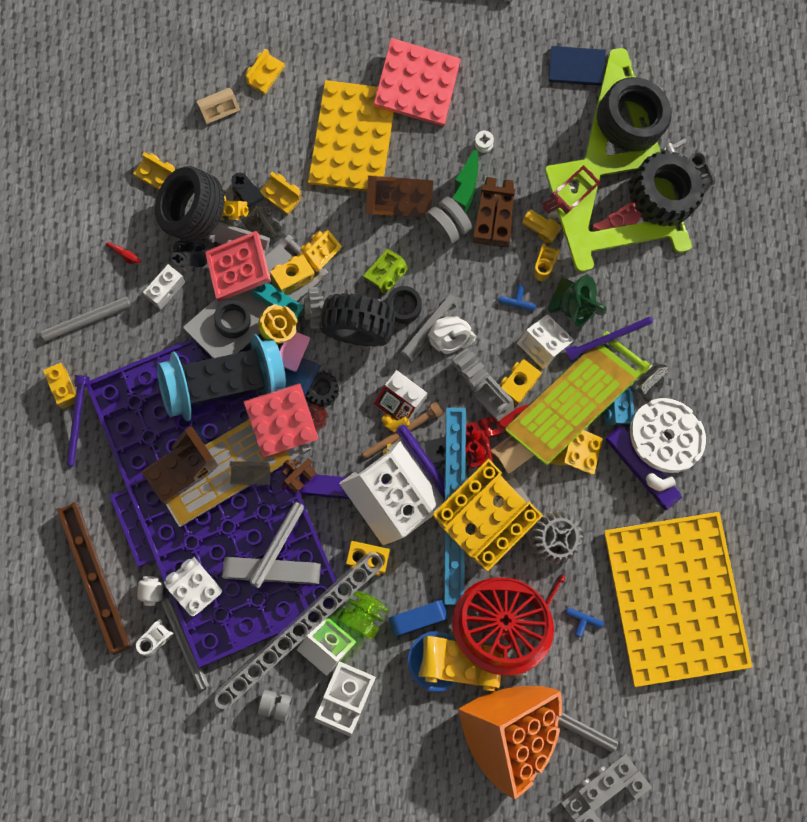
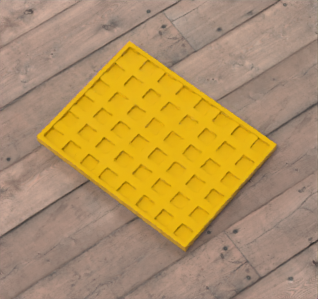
[604,512,752,687]

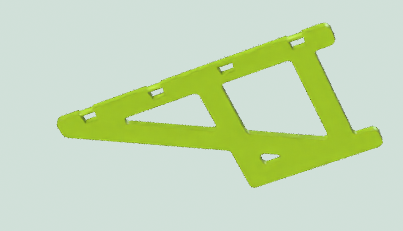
[544,48,692,272]

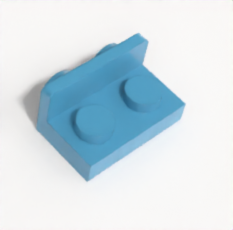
[603,387,634,427]

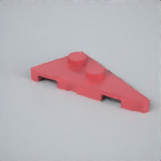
[592,202,642,231]

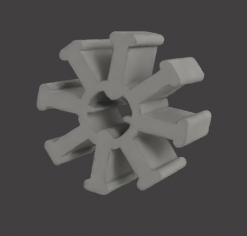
[451,348,489,390]

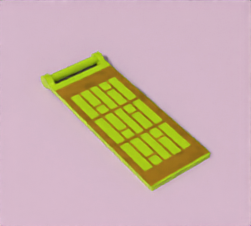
[506,331,651,465]

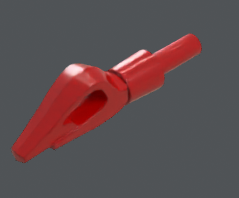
[106,242,142,264]

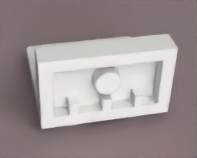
[517,315,574,370]

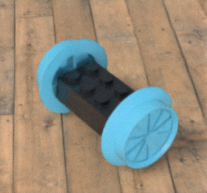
[157,335,286,421]

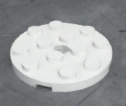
[630,398,706,473]

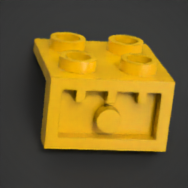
[551,430,603,474]

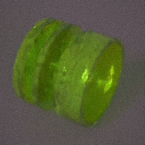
[338,591,390,640]

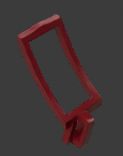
[542,165,601,214]

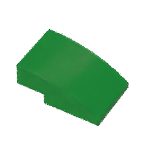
[452,149,478,214]

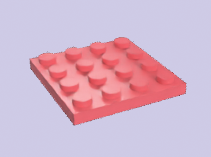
[373,38,461,127]

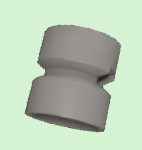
[258,689,292,722]

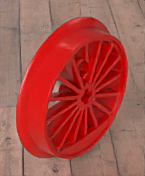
[452,577,554,675]

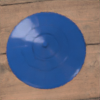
[408,631,457,692]

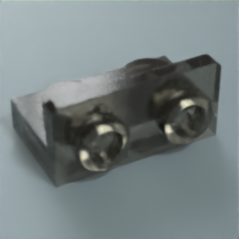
[241,205,285,245]

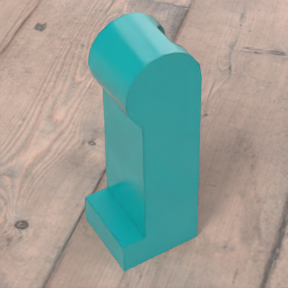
[250,283,305,320]

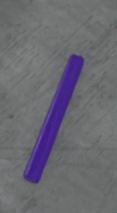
[396,424,445,500]

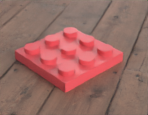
[205,231,271,302]
[244,383,319,457]

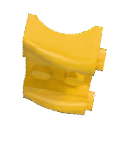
[418,636,503,692]

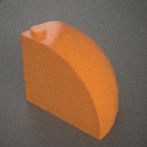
[458,686,562,799]

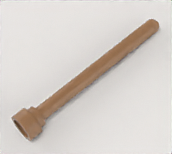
[362,402,444,459]

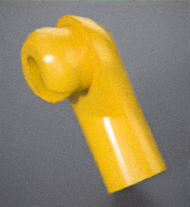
[381,414,410,432]

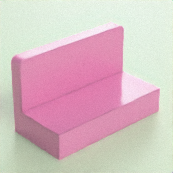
[280,332,310,372]

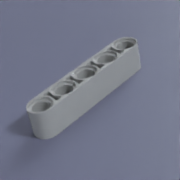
[222,557,321,585]

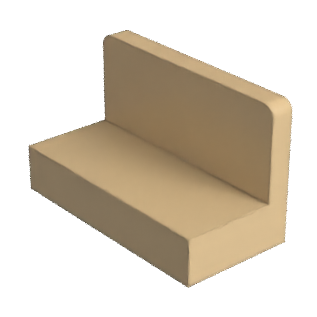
[196,88,240,124]
[491,435,534,474]

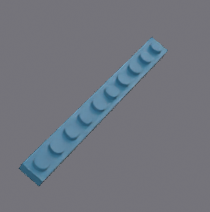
[444,408,466,605]

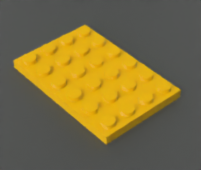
[308,80,394,192]

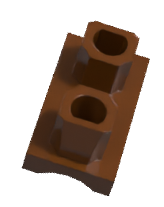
[281,458,317,494]

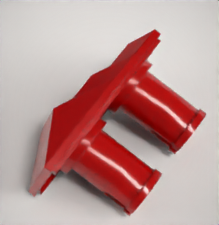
[465,421,492,469]

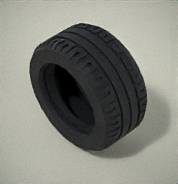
[597,77,672,152]
[155,166,225,242]

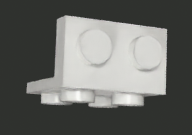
[163,557,222,616]

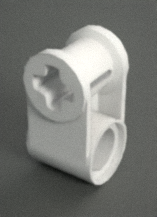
[136,619,174,657]

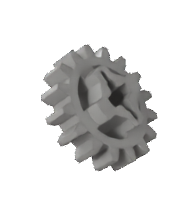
[304,287,324,329]

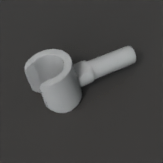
[664,139,687,154]

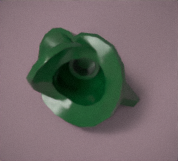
[548,275,607,327]

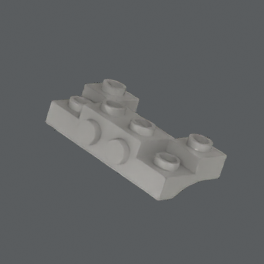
[561,754,652,822]

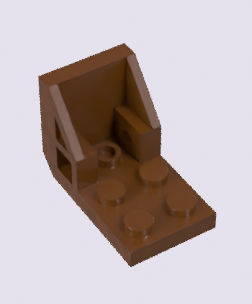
[366,175,434,217]
[142,426,218,504]

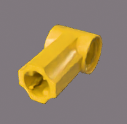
[522,209,562,244]

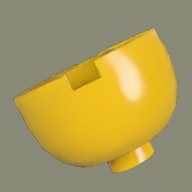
[258,304,297,344]

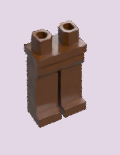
[473,177,515,248]

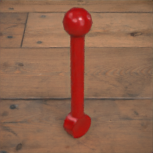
[546,575,565,608]

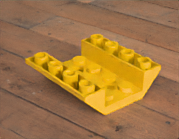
[432,459,543,571]

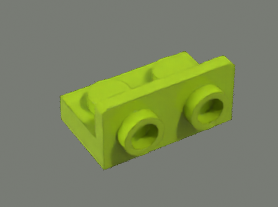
[363,249,408,295]

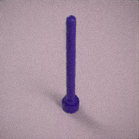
[565,317,653,362]
[67,375,90,467]

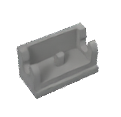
[474,375,514,422]

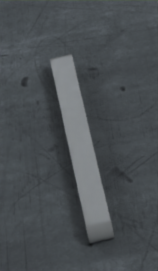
[214,552,383,709]

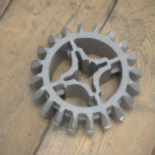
[530,510,583,564]

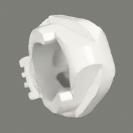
[428,316,477,354]

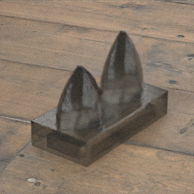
[629,363,669,402]

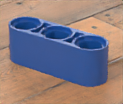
[388,600,449,637]

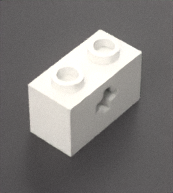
[143,264,185,310]

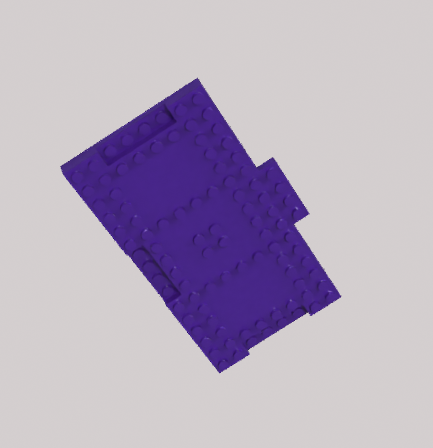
[87,338,347,668]

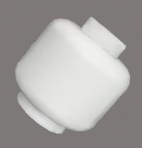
[137,576,163,606]

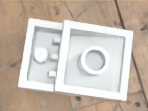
[314,661,376,737]

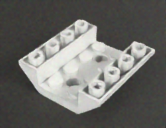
[339,438,444,545]

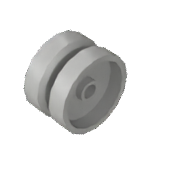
[426,197,472,245]

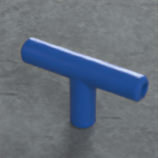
[498,285,536,311]
[565,607,604,638]

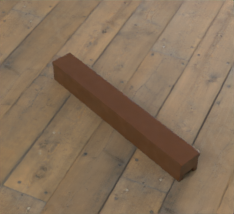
[57,502,132,655]

